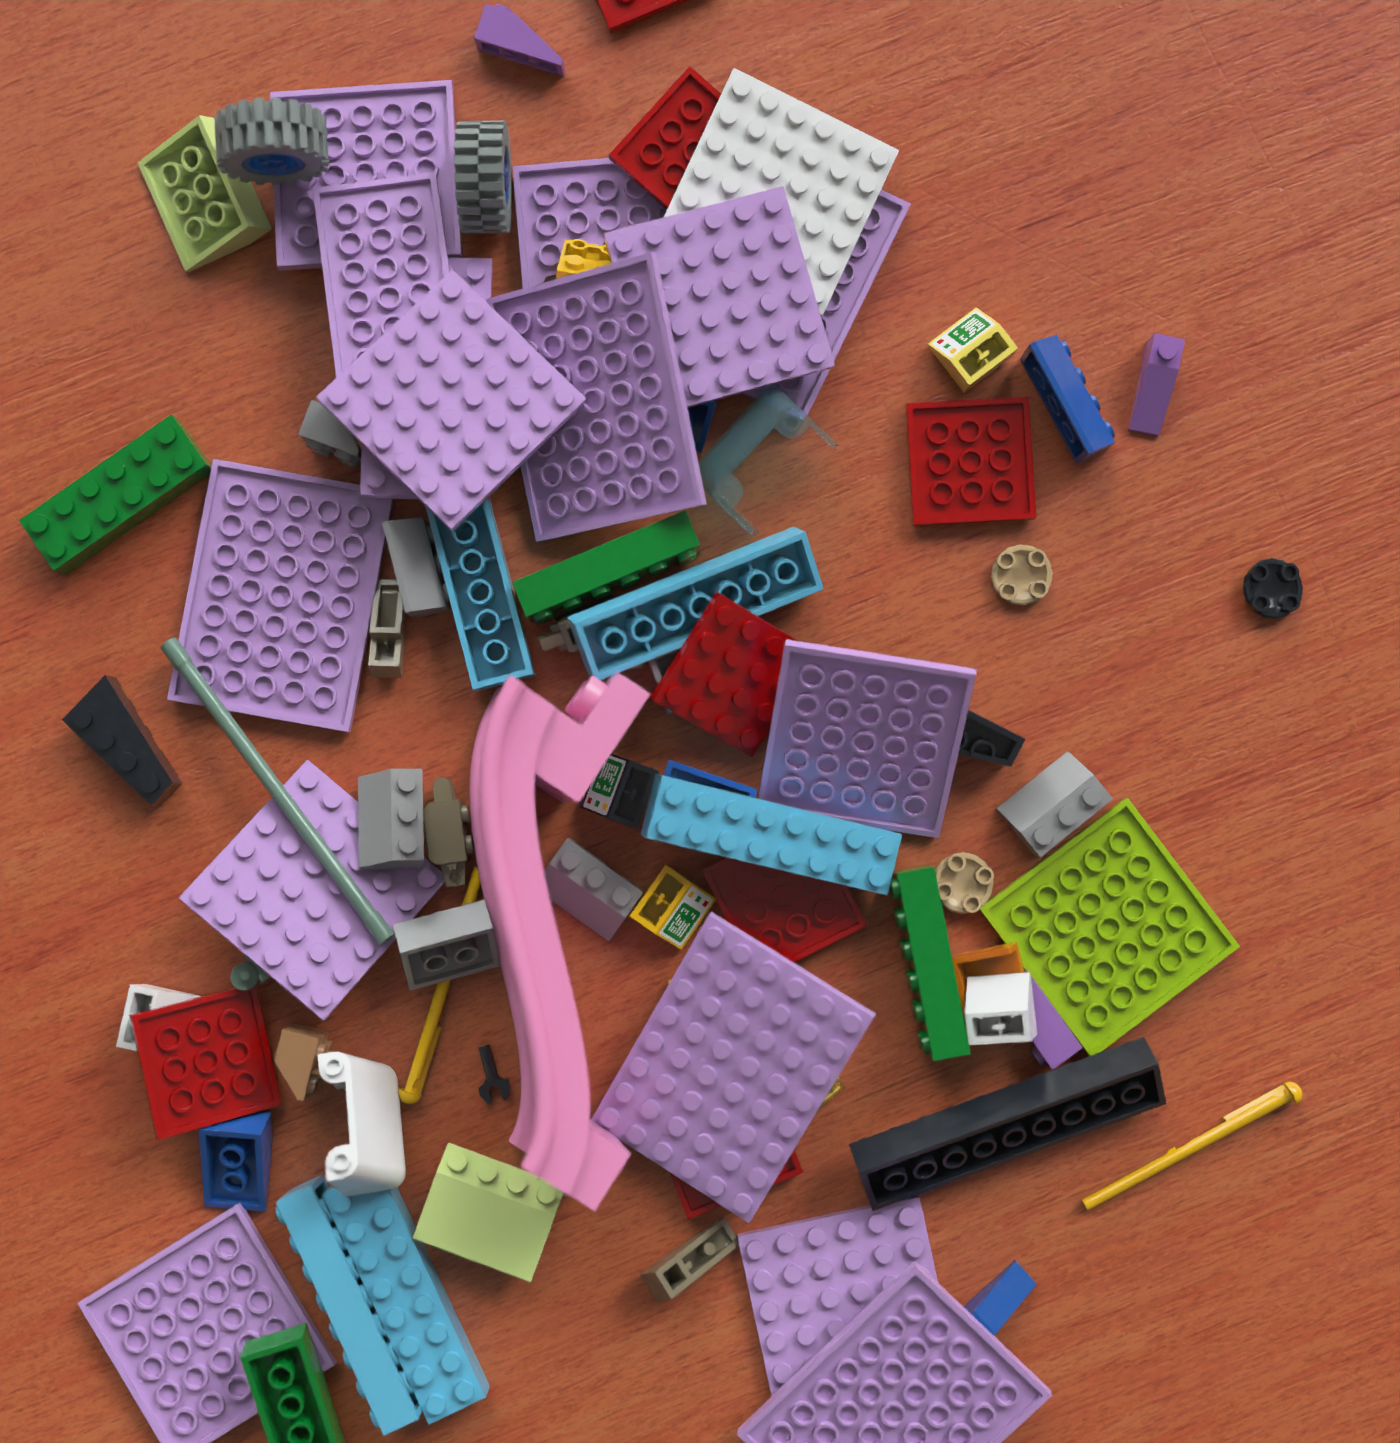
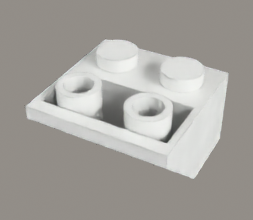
[965,972,1038,1045]
[116,984,201,1051]

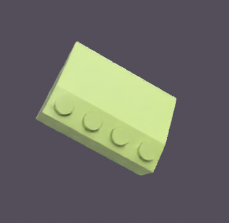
[138,115,272,272]
[412,1142,564,1283]

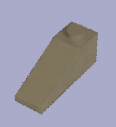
[640,1218,739,1301]

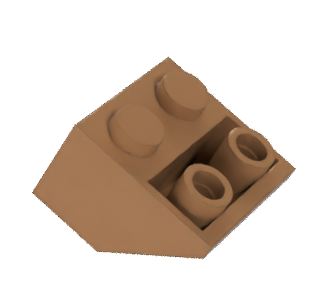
[274,1023,333,1101]

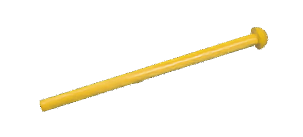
[398,866,481,1104]
[1082,1082,1303,1211]

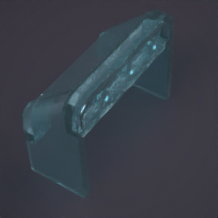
[698,388,840,535]

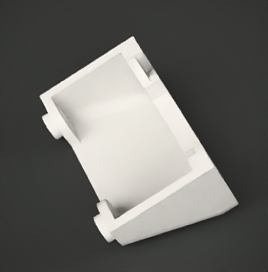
[318,1052,406,1197]

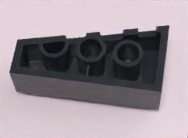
[62,675,182,805]
[958,709,1025,767]

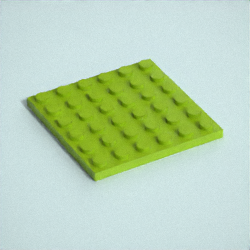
[980,798,1240,1057]

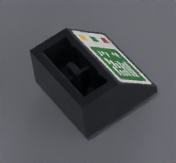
[580,754,659,829]

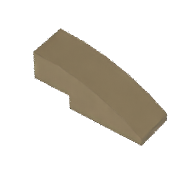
[368,579,406,678]

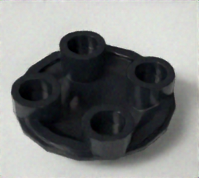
[1243,558,1303,619]

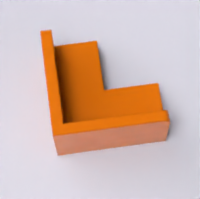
[952,942,1024,1020]

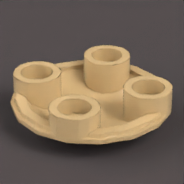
[991,544,1053,606]
[935,852,994,914]

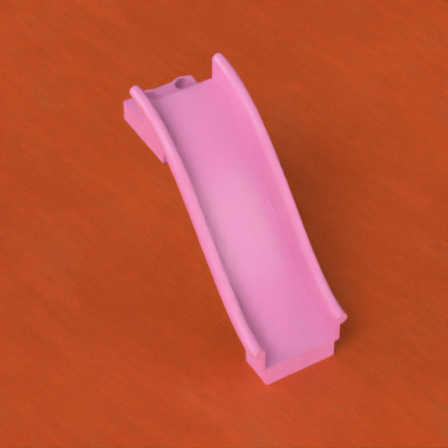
[469,672,650,1211]

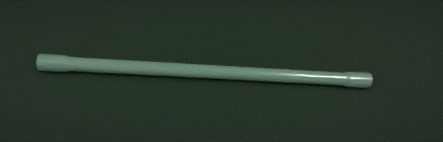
[160,638,395,945]

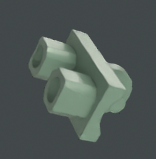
[230,956,270,991]

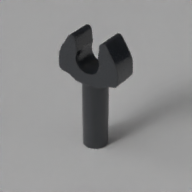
[478,1044,511,1104]

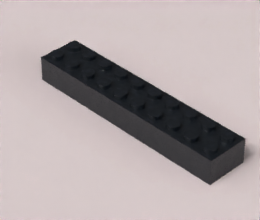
[849,1037,1166,1211]

